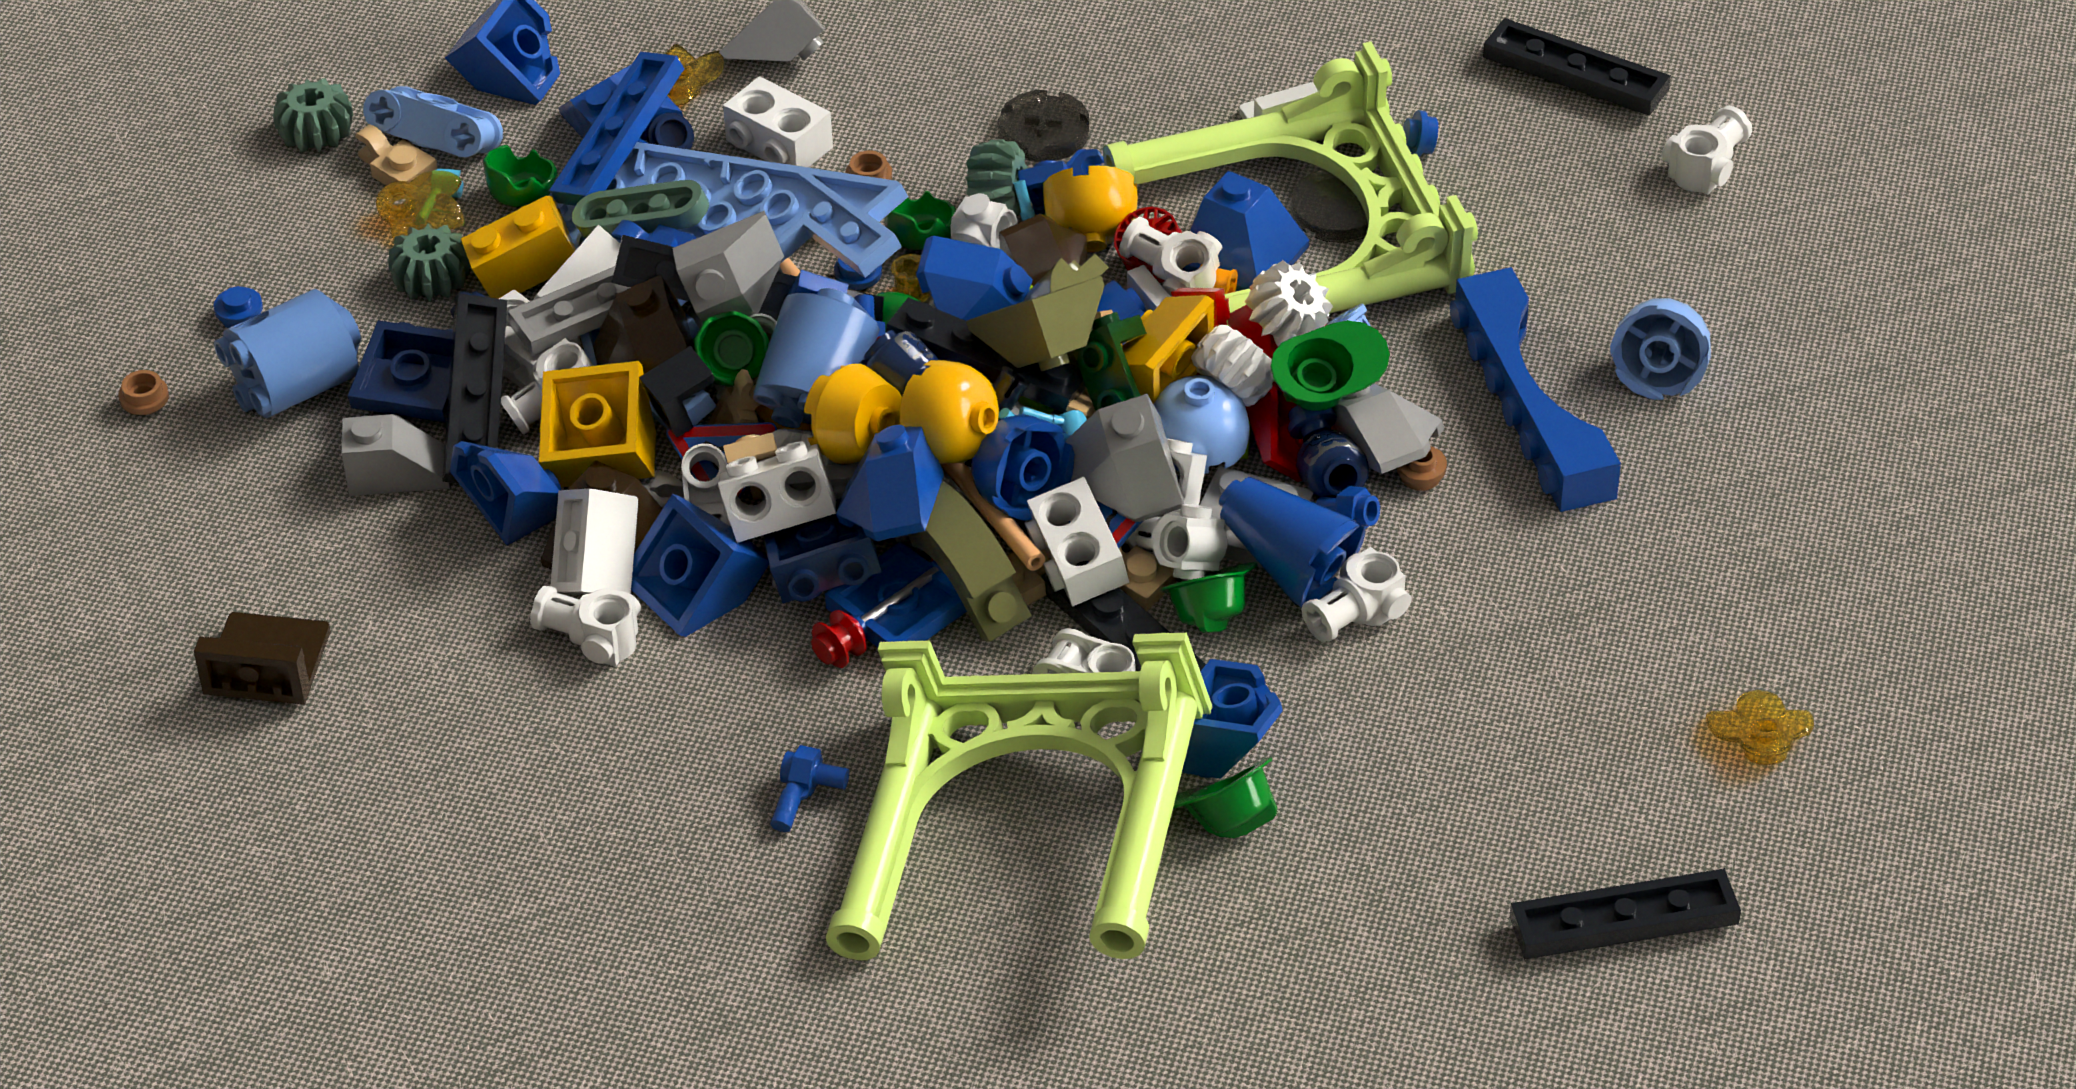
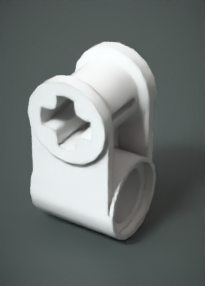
[681,443,731,526]
[1032,628,1135,674]

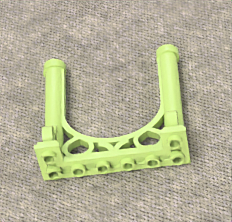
[1103,41,1478,326]
[826,632,1212,960]

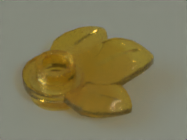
[665,44,724,105]
[376,170,465,240]
[1706,690,1814,765]

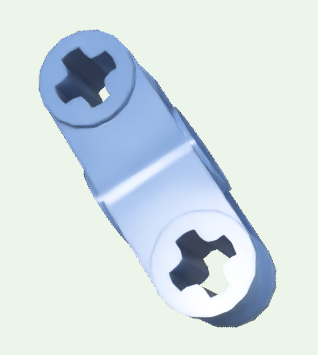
[363,86,503,158]

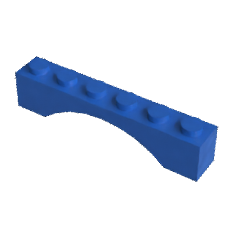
[1450,267,1621,512]

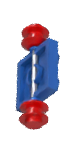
[811,541,967,668]

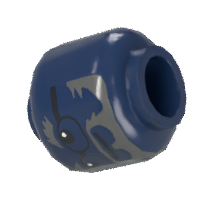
[864,330,938,397]
[1296,430,1369,498]

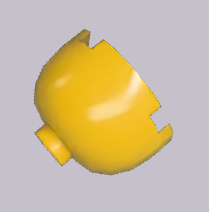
[1043,165,1138,252]
[900,360,999,463]

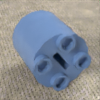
[753,288,880,428]
[214,289,361,419]

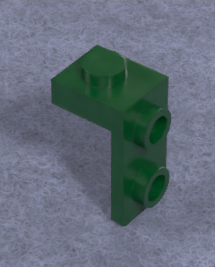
[1072,312,1146,412]

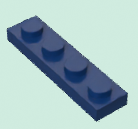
[549,51,685,206]

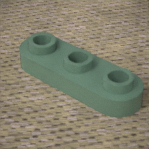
[572,180,709,238]

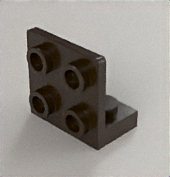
[193,612,331,705]

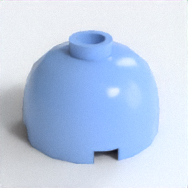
[1610,298,1711,400]
[1154,375,1250,474]

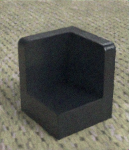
[639,346,715,438]

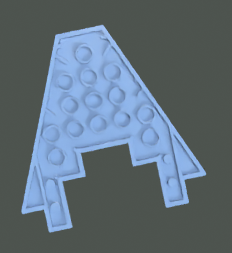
[548,142,908,429]

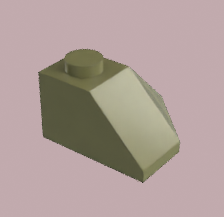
[966,276,1105,371]

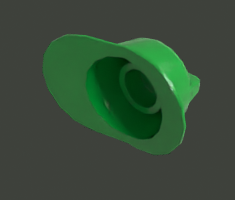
[1270,320,1390,411]
[1160,562,1258,633]
[1173,756,1278,838]

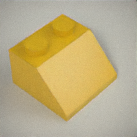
[461,195,576,299]
[1121,295,1214,405]
[539,361,656,487]

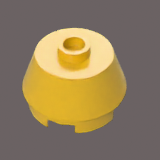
[804,364,902,464]

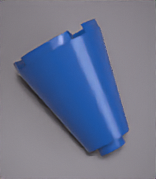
[1219,477,1366,608]

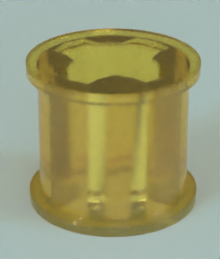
[891,254,931,302]

